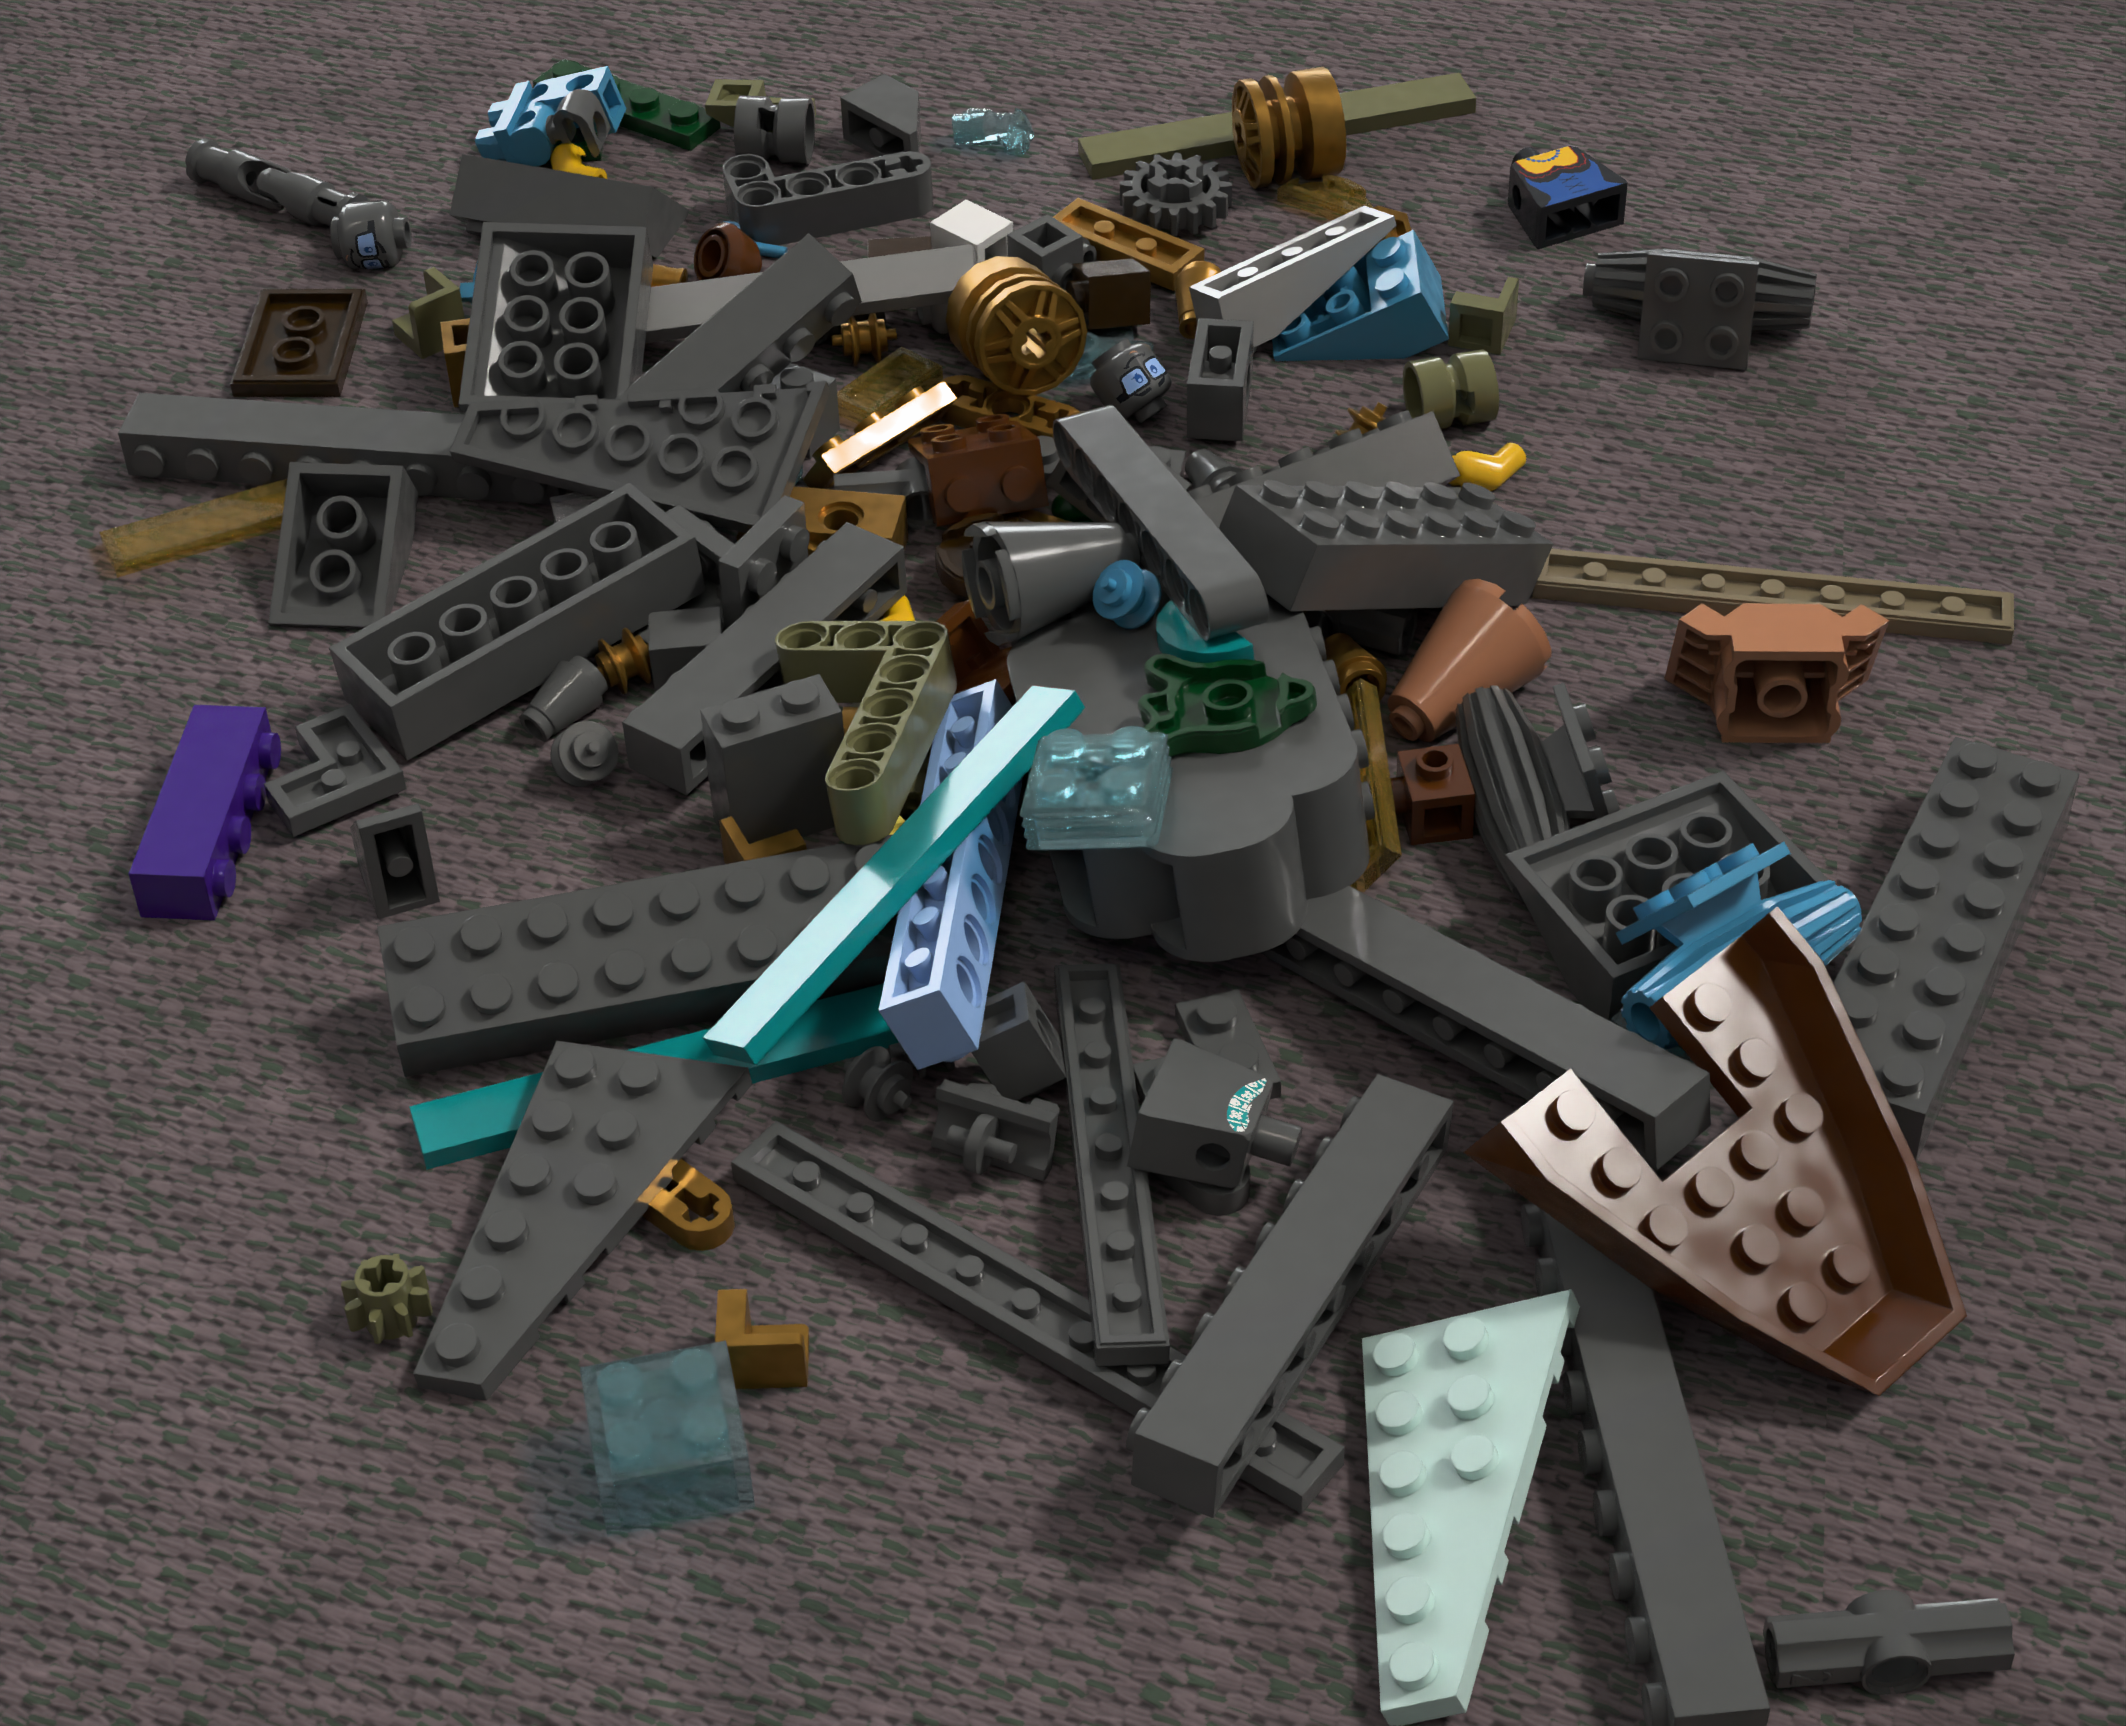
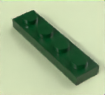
[533,59,721,151]

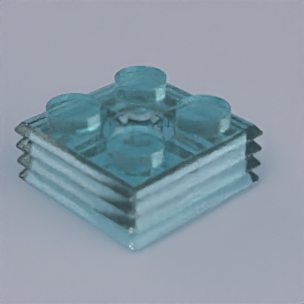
[1020,726,1173,851]

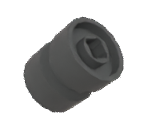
[734,95,815,165]

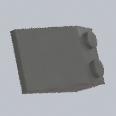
[268,462,419,629]

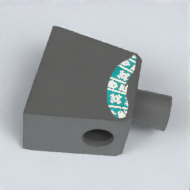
[1127,1038,1303,1188]

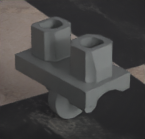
[931,1079,1060,1181]

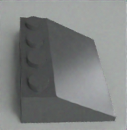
[459,222,653,412]
[1504,770,1829,1028]

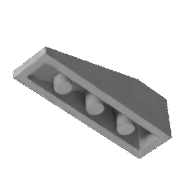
[1189,206,1396,353]

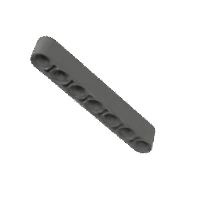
[1053,404,1269,640]

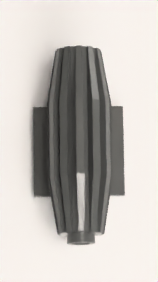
[1583,248,1817,370]
[1455,683,1620,902]

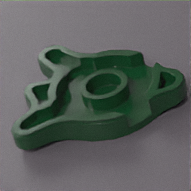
[1134,653,1317,762]

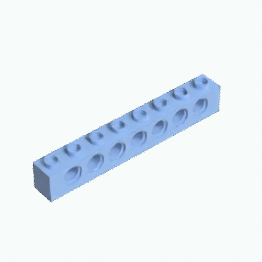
[879,679,1023,1070]

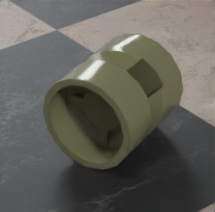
[1403,349,1499,429]

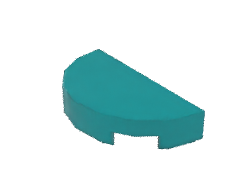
[1156,601,1255,663]

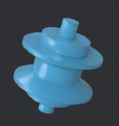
[1093,560,1161,629]

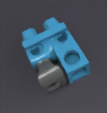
[475,66,627,167]

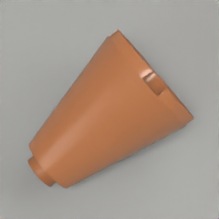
[1388,579,1551,742]

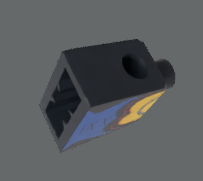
[1508,146,1628,249]

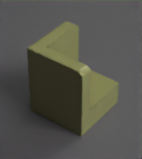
[392,267,465,359]
[1448,277,1519,355]

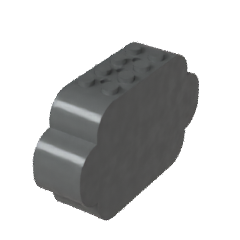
[1007,569,1375,962]

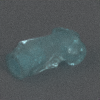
[952,107,1034,155]

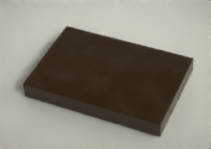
[230,289,368,397]

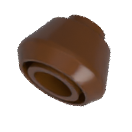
[694,222,762,280]

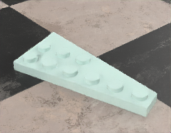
[1362,1289,1580,1726]

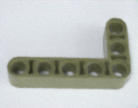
[775,621,957,845]

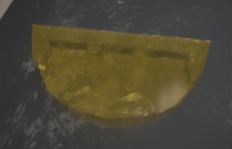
[1277,175,1373,220]

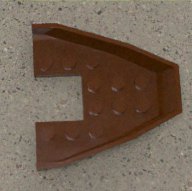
[1463,906,1967,1396]

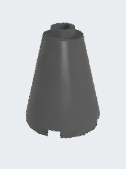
[962,522,1140,646]

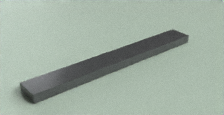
[1054,964,1170,1366]

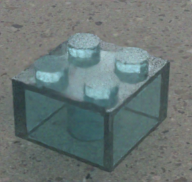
[580,1341,756,1537]

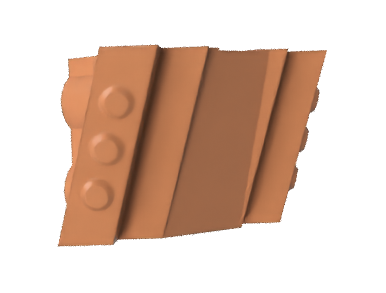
[1664,603,1889,743]

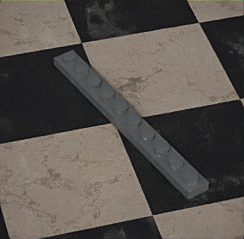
[731,1121,1345,1514]

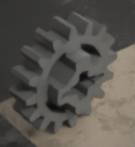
[1120,153,1232,236]

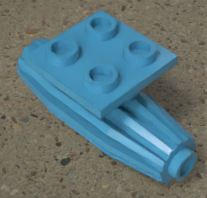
[1616,842,1862,1050]

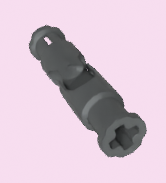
[185,138,369,227]

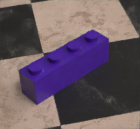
[129,705,281,920]

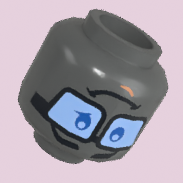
[330,200,412,270]
[1090,338,1172,424]

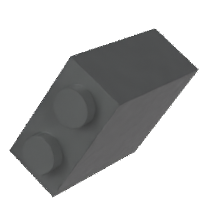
[700,674,844,844]

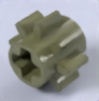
[341,1254,433,1344]

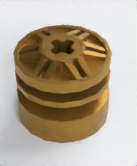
[1232,67,1347,189]
[946,256,1087,395]

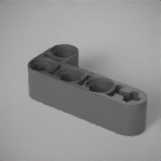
[722,151,933,245]

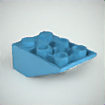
[1272,230,1449,361]

